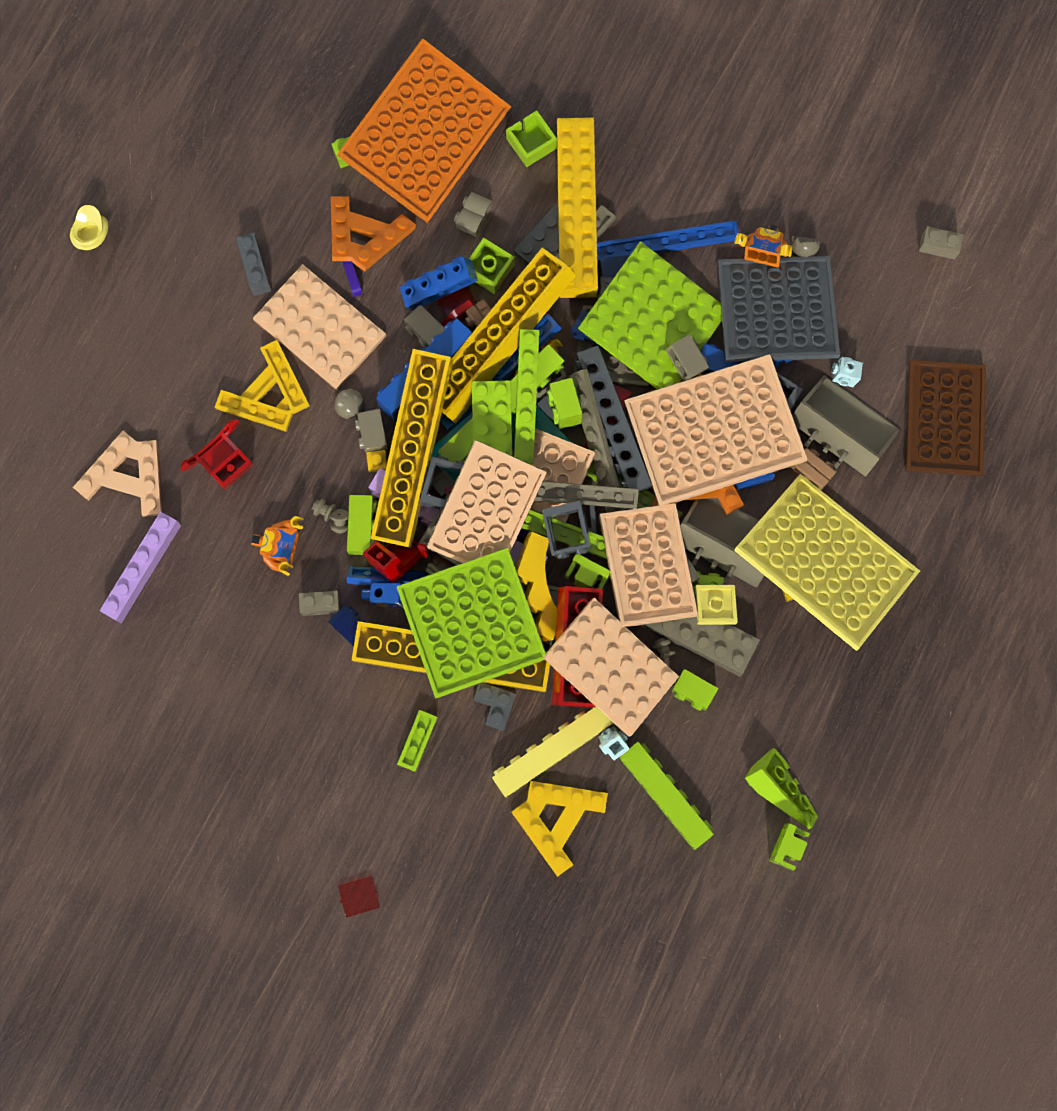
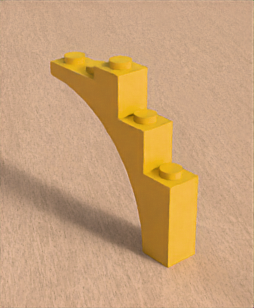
[515,532,557,643]

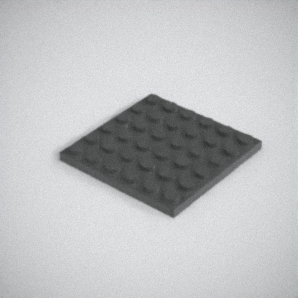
[717,256,840,362]

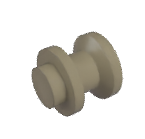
[312,498,336,522]
[330,509,349,533]
[652,637,676,660]

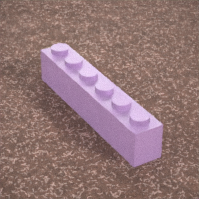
[100,512,181,623]

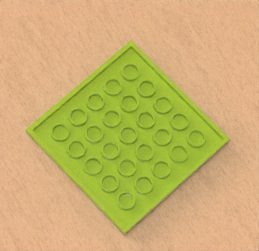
[578,241,722,390]
[397,548,546,699]

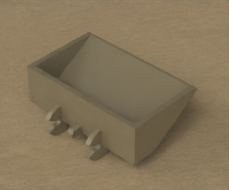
[792,375,900,477]
[680,498,764,588]

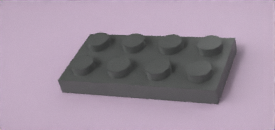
[514,203,559,264]

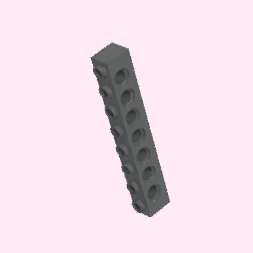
[574,346,652,493]

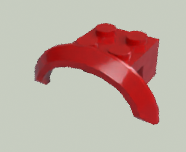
[181,419,253,490]
[363,539,428,583]

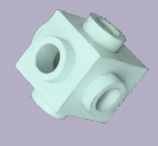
[831,357,863,387]
[598,726,629,760]

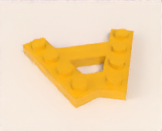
[215,340,310,432]
[512,781,608,877]

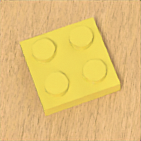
[695,585,738,625]

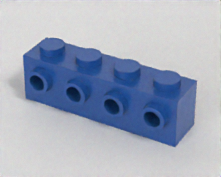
[399,256,478,310]

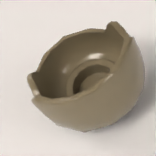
[791,236,820,257]
[334,389,364,419]

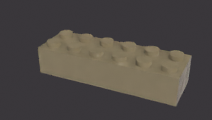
[639,617,760,677]

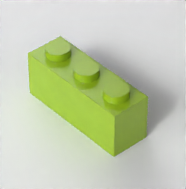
[347,495,377,555]

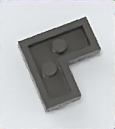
[473,682,516,732]

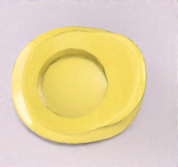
[70,205,109,250]

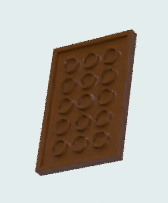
[905,360,986,476]

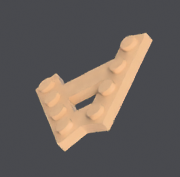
[73,431,162,517]

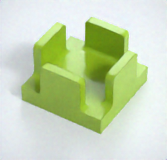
[565,554,610,589]
[769,823,810,871]

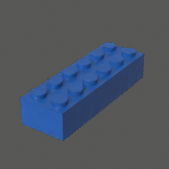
[376,319,472,423]

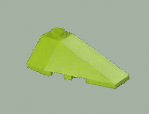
[745,748,818,829]

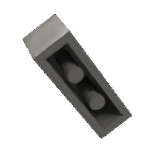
[236,233,272,296]

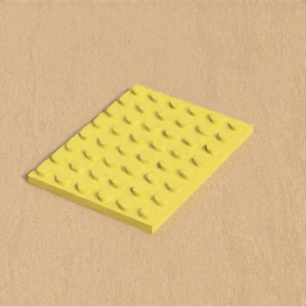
[734,474,920,651]

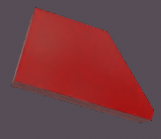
[441,300,473,327]

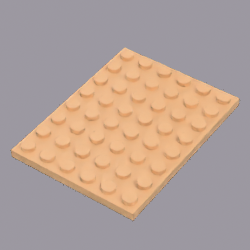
[624,354,807,506]

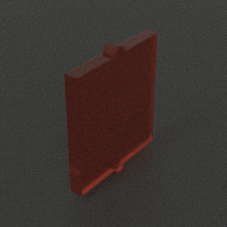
[438,286,476,317]
[338,876,380,918]

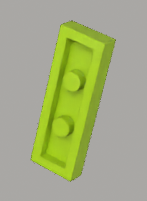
[397,710,438,772]

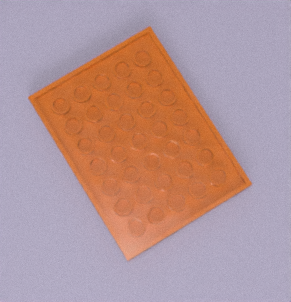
[337,38,511,223]

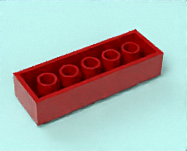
[552,586,603,708]

